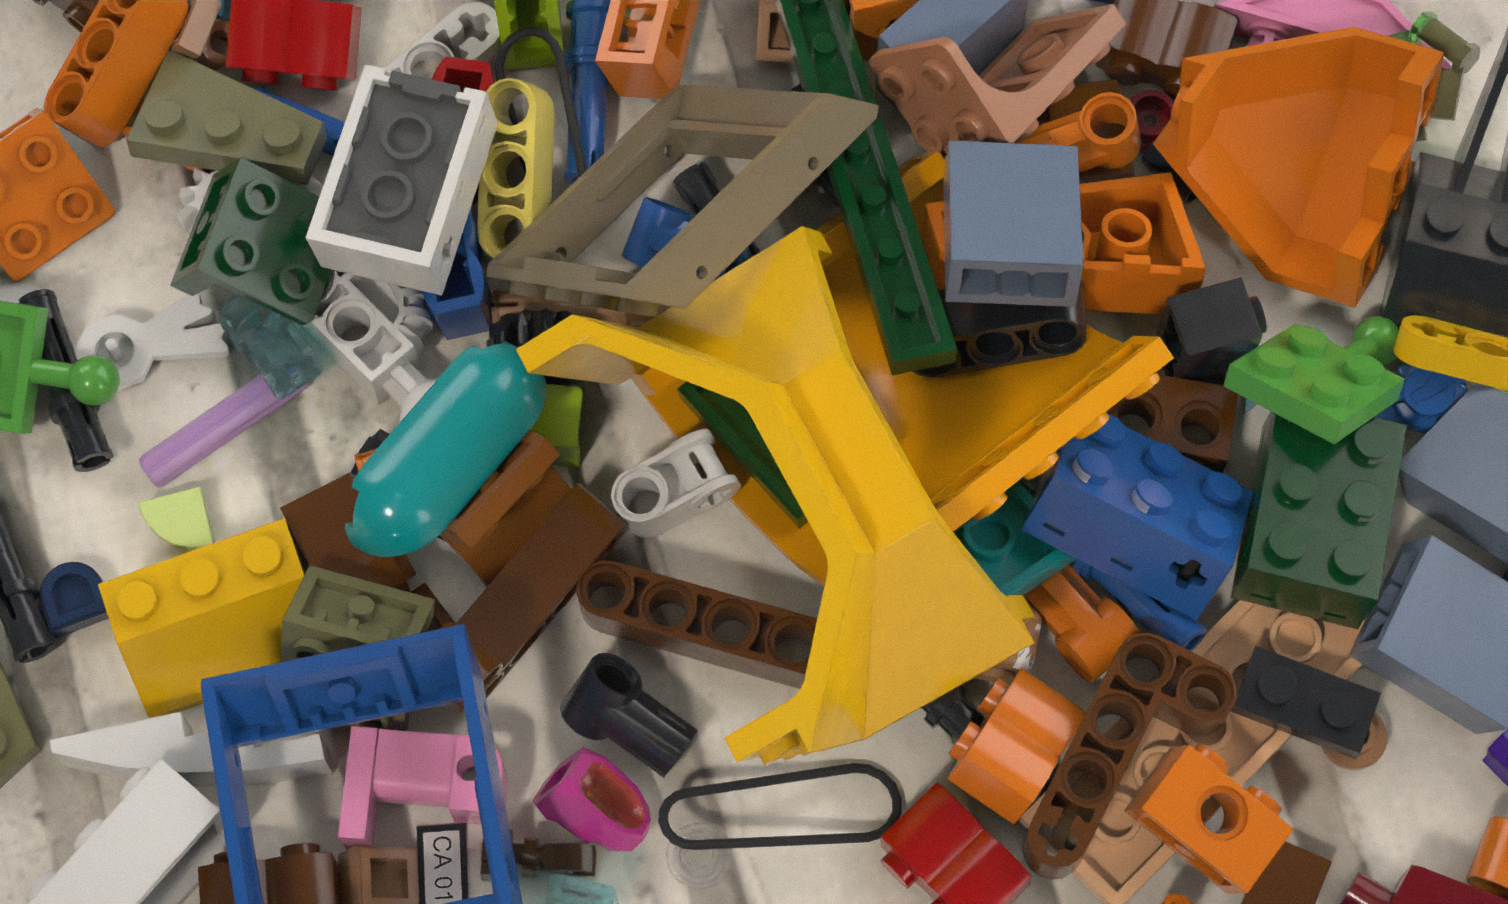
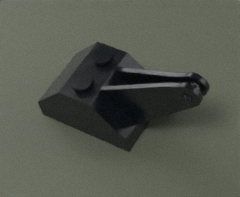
[1379,26,1508,337]

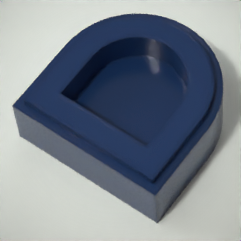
[39,562,109,639]

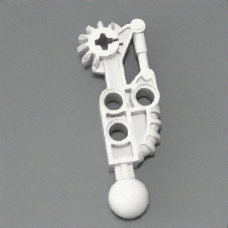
[177,167,437,423]

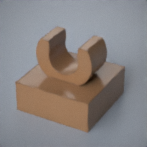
[163,0,230,70]

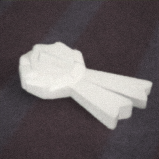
[75,293,230,392]

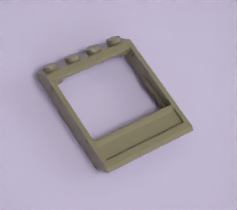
[486,84,879,317]

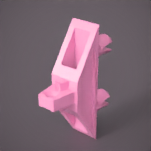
[1214,0,1452,69]

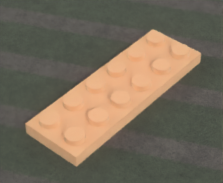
[1019,600,1367,904]

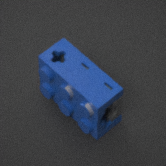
[1021,413,1253,620]

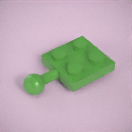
[0,300,120,434]
[1223,316,1405,444]

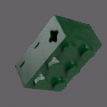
[1230,411,1407,630]

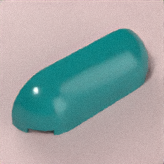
[345,341,547,557]

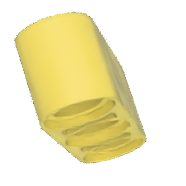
[477,78,555,259]

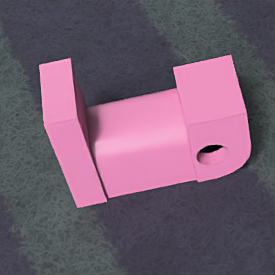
[338,726,508,850]

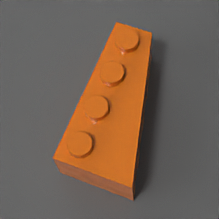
[921,172,1206,315]

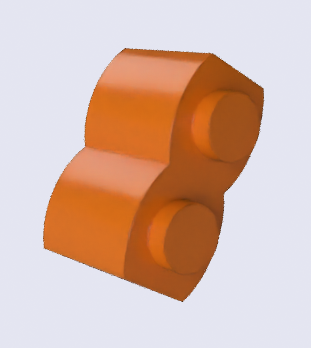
[947,668,1086,825]

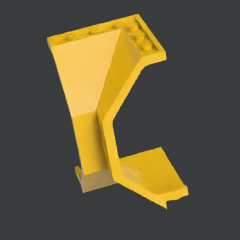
[516,226,1035,766]

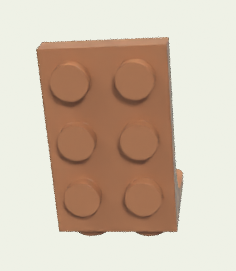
[869,4,1126,156]

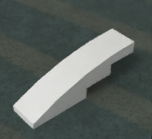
[50,712,333,787]

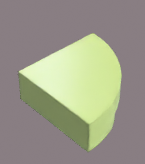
[137,486,215,552]

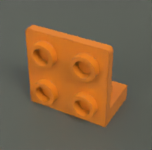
[0,108,115,281]

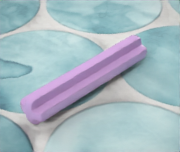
[139,356,309,487]

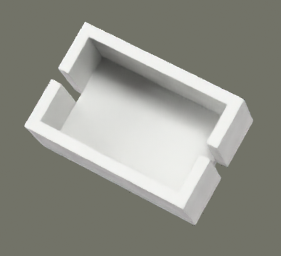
[26,759,227,904]

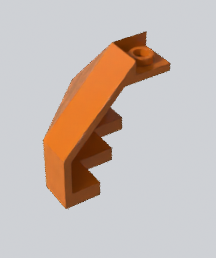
[1153,27,1444,308]

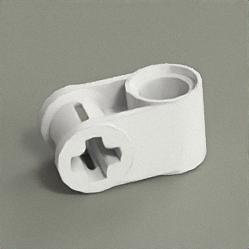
[611,429,741,538]

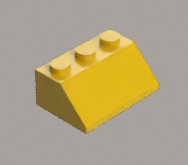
[98,518,307,718]

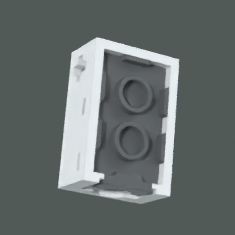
[306,64,498,296]

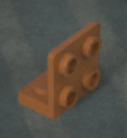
[440,430,571,587]

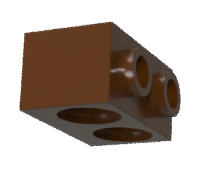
[1106,375,1238,473]

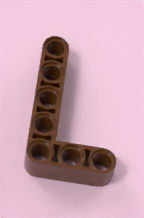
[576,560,817,689]

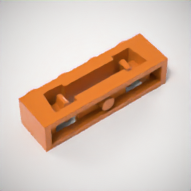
[595,0,701,99]

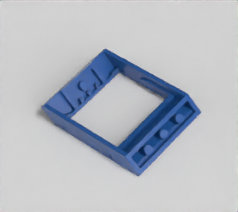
[201,624,523,904]

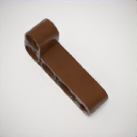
[441,483,629,716]
[1023,632,1237,880]

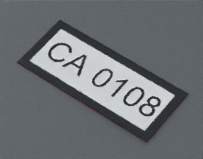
[416,823,469,904]

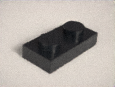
[1231,646,1381,759]

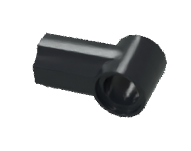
[560,653,698,778]

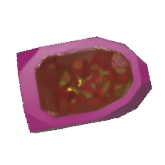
[532,747,651,851]

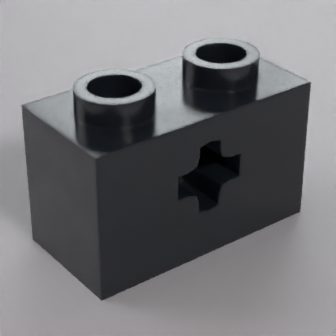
[1156,277,1267,385]

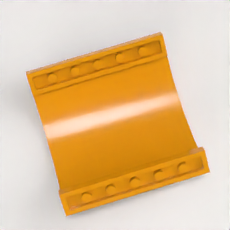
[631,151,1174,586]

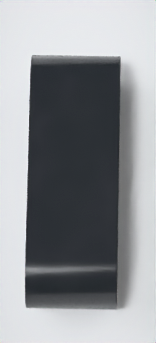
[912,280,1087,377]

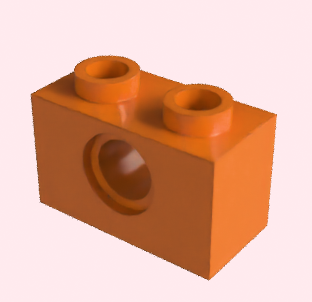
[1124,744,1294,894]

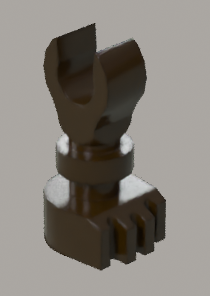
[480,829,596,881]

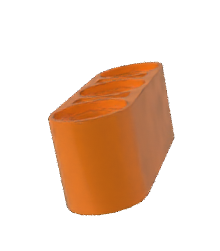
[44,0,189,147]

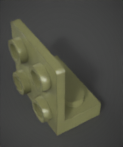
[281,565,435,731]

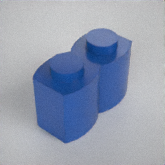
[422,211,494,340]

